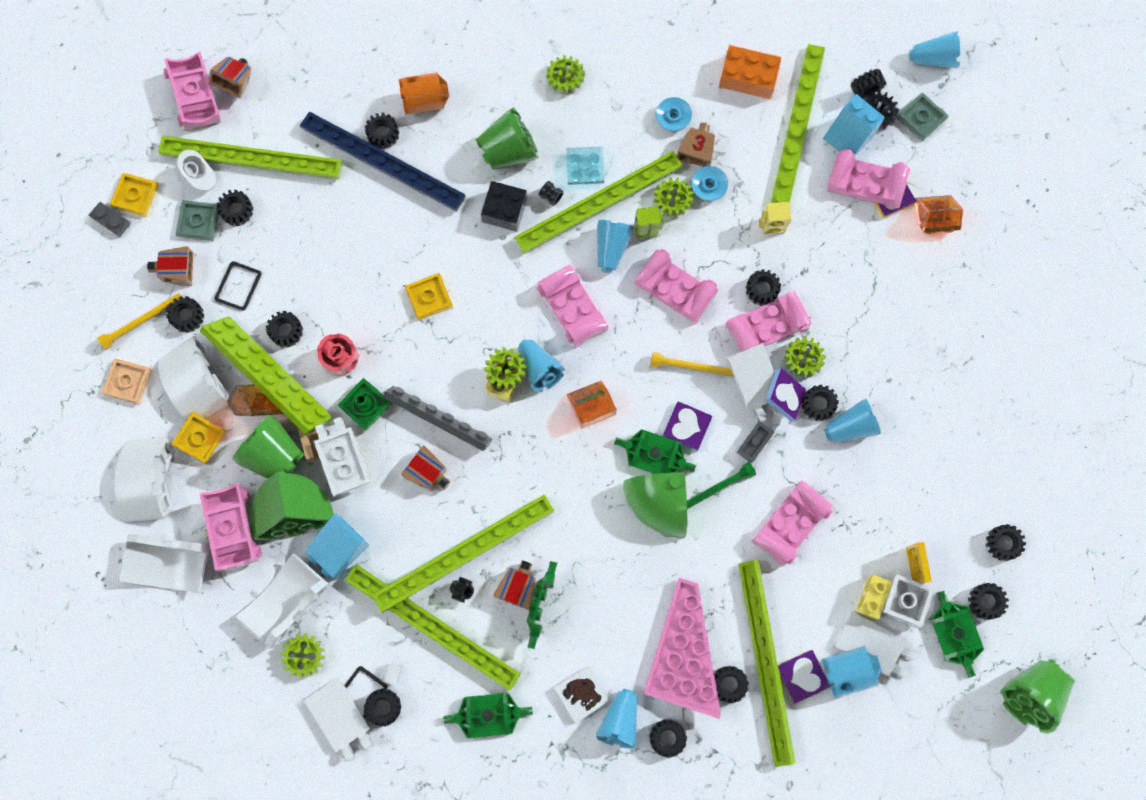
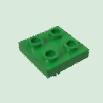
[337,377,392,431]

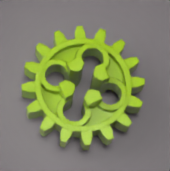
[546,55,585,94]
[654,177,694,217]
[783,336,826,378]
[484,347,526,390]
[280,633,326,678]

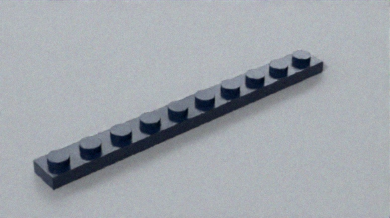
[299,111,466,212]

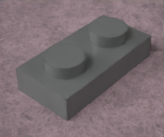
[88,201,131,238]
[736,421,774,464]

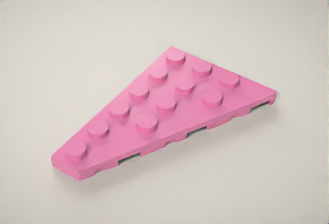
[643,578,721,719]

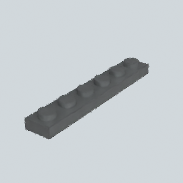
[383,386,492,452]

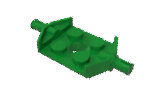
[614,429,696,474]
[526,561,558,649]
[928,590,984,678]
[443,692,533,739]

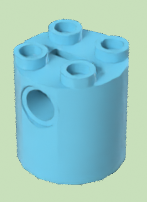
[822,646,882,698]

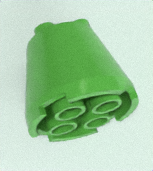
[476,107,539,170]
[232,415,305,479]
[1000,659,1075,733]

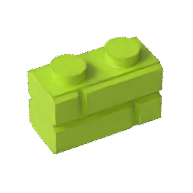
[634,206,664,240]

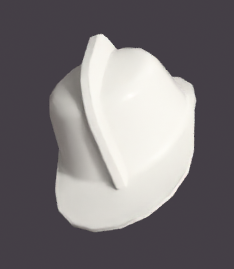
[177,150,216,191]

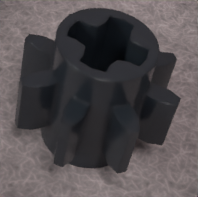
[449,576,474,603]

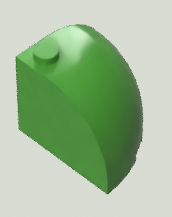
[249,471,334,540]
[623,472,687,538]

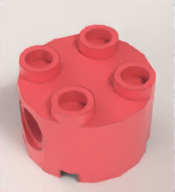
[317,333,359,377]

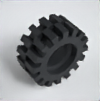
[850,69,887,99]
[365,112,399,149]
[216,189,254,226]
[745,269,781,306]
[166,296,204,333]
[266,311,303,347]
[802,384,839,421]
[986,524,1026,561]
[968,583,1009,620]
[714,666,749,703]
[363,688,401,727]
[649,719,687,758]

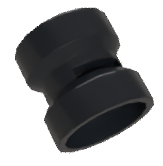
[538,180,564,206]

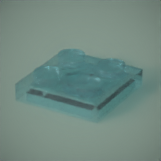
[566,146,604,185]

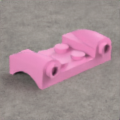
[163,52,221,130]
[827,149,911,208]
[634,249,718,324]
[537,264,609,348]
[725,290,812,352]
[751,480,833,566]
[199,483,262,572]

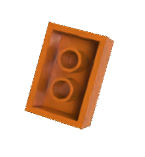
[719,45,782,99]

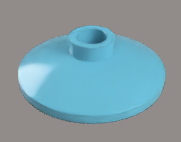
[656,97,692,131]
[691,166,728,201]

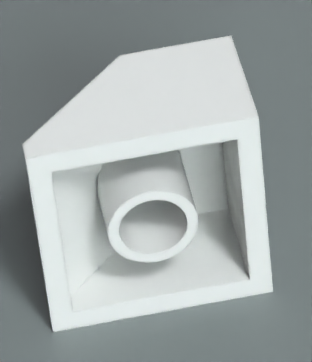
[883,574,934,628]

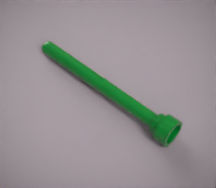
[687,462,756,509]

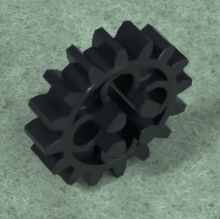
[863,91,899,130]

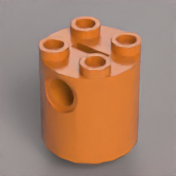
[398,72,450,115]

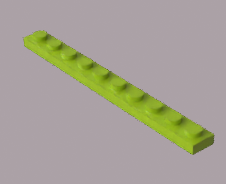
[770,43,826,203]
[158,136,343,179]
[514,151,683,254]
[372,494,555,613]
[738,560,796,766]
[345,564,521,691]

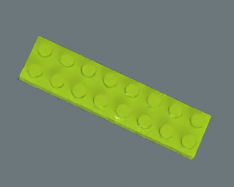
[200,316,333,435]

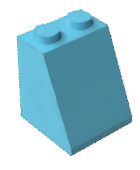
[823,94,885,155]
[305,513,370,579]

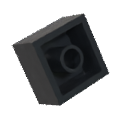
[481,181,528,232]

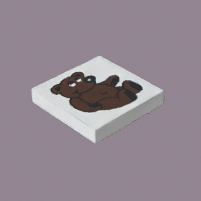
[554,667,609,723]

